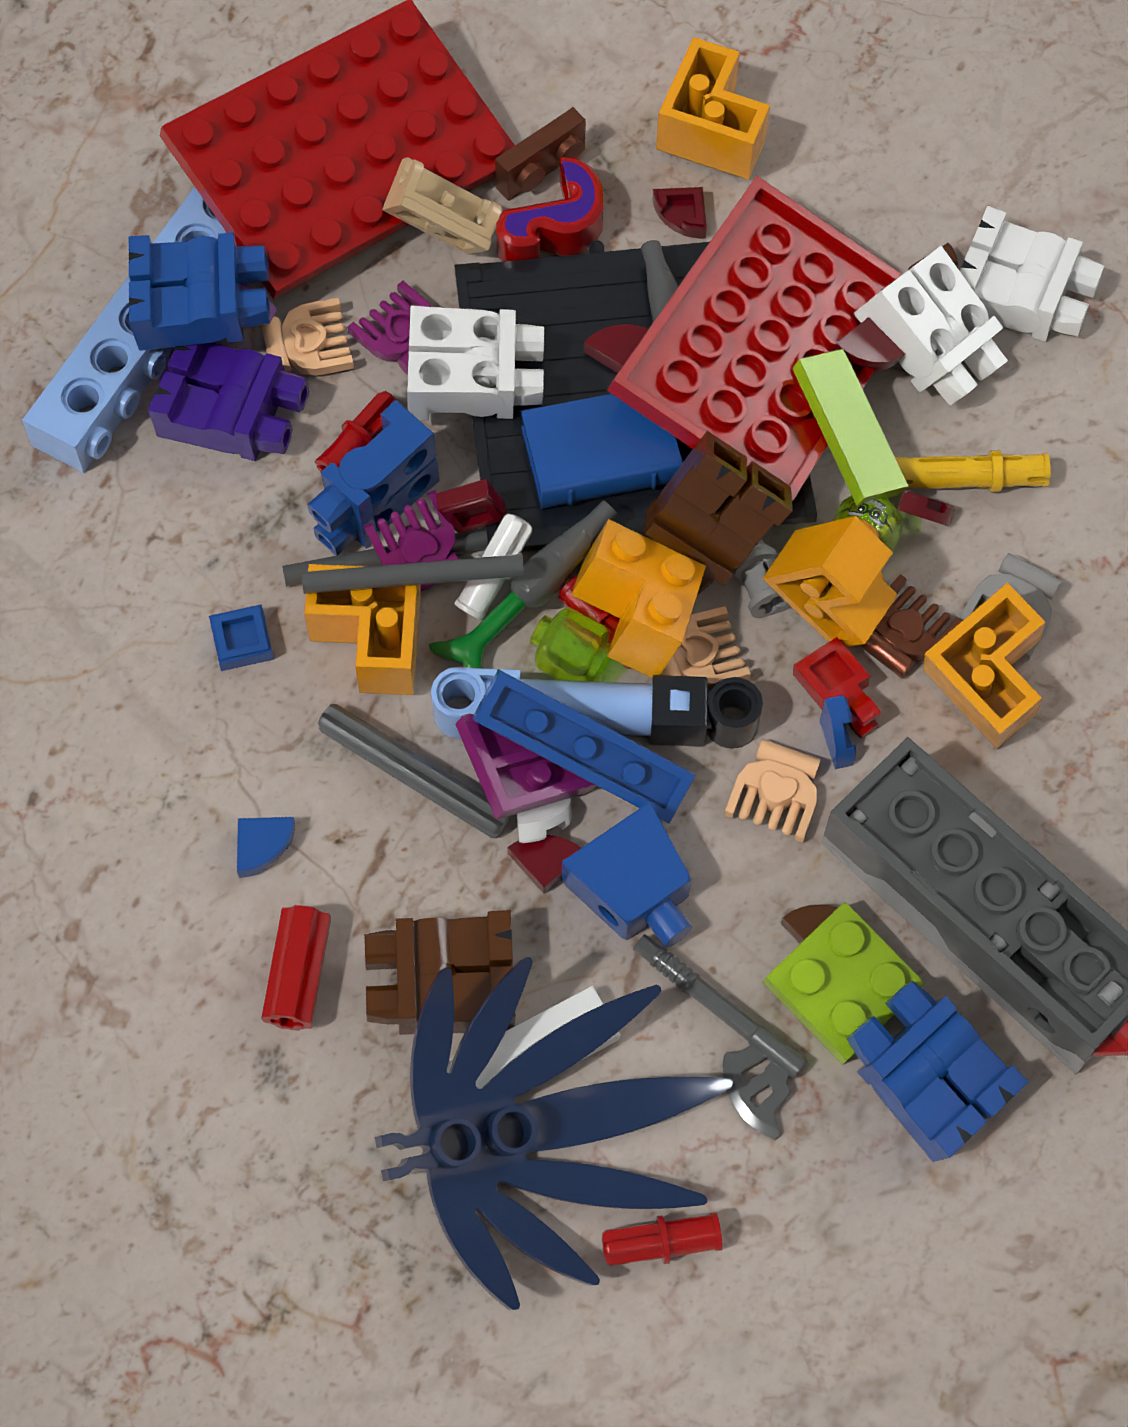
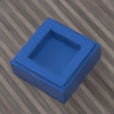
[209,604,274,671]

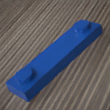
[472,669,696,824]

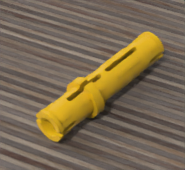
[895,450,1051,492]

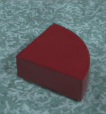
[652,187,707,239]
[830,317,905,371]
[584,324,649,373]
[897,491,955,527]
[507,835,581,894]

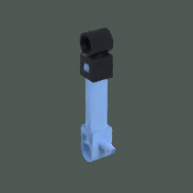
[431,667,763,749]

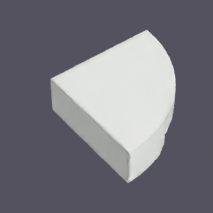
[516,798,572,843]

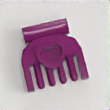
[348,280,431,375]
[363,490,458,592]

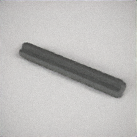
[318,704,510,838]

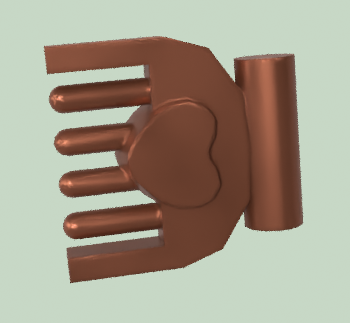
[859,574,962,679]

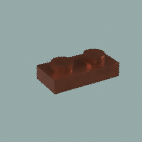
[495,107,586,201]

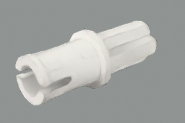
[454,514,532,620]

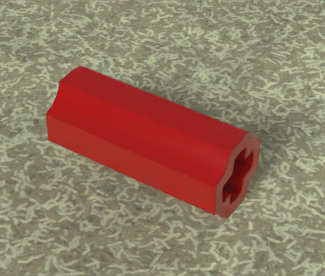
[261,905,331,1031]

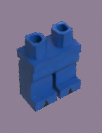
[128,232,271,350]
[308,400,440,556]
[846,980,1029,1162]

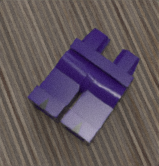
[148,342,310,462]

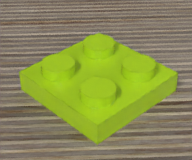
[762,902,926,1065]

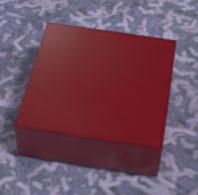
[436,479,506,534]

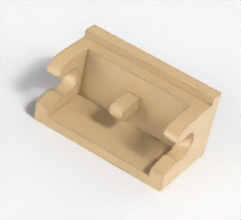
[382,157,502,255]

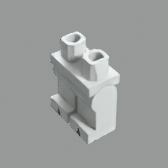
[960,206,1105,342]
[853,246,1008,406]
[407,306,544,420]

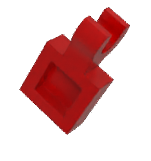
[793,637,881,738]

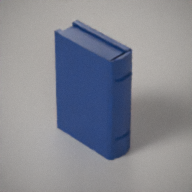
[521,394,682,509]

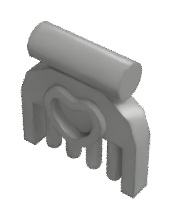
[959,553,1062,659]

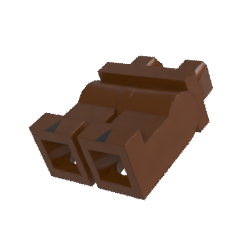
[641,431,792,595]
[364,910,516,1035]

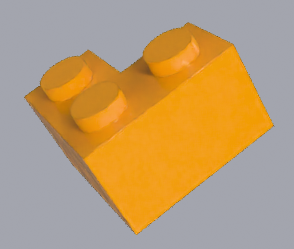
[656,37,770,180]
[762,516,898,647]
[571,519,706,678]
[304,564,421,695]
[923,582,1045,749]

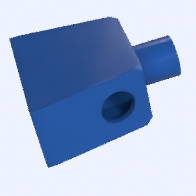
[561,802,693,948]

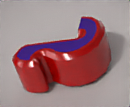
[496,157,604,261]

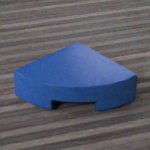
[819,695,856,770]
[237,817,295,878]

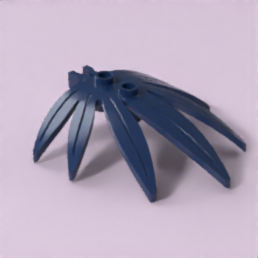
[374,957,733,1310]

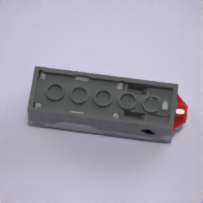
[821,737,1128,1075]

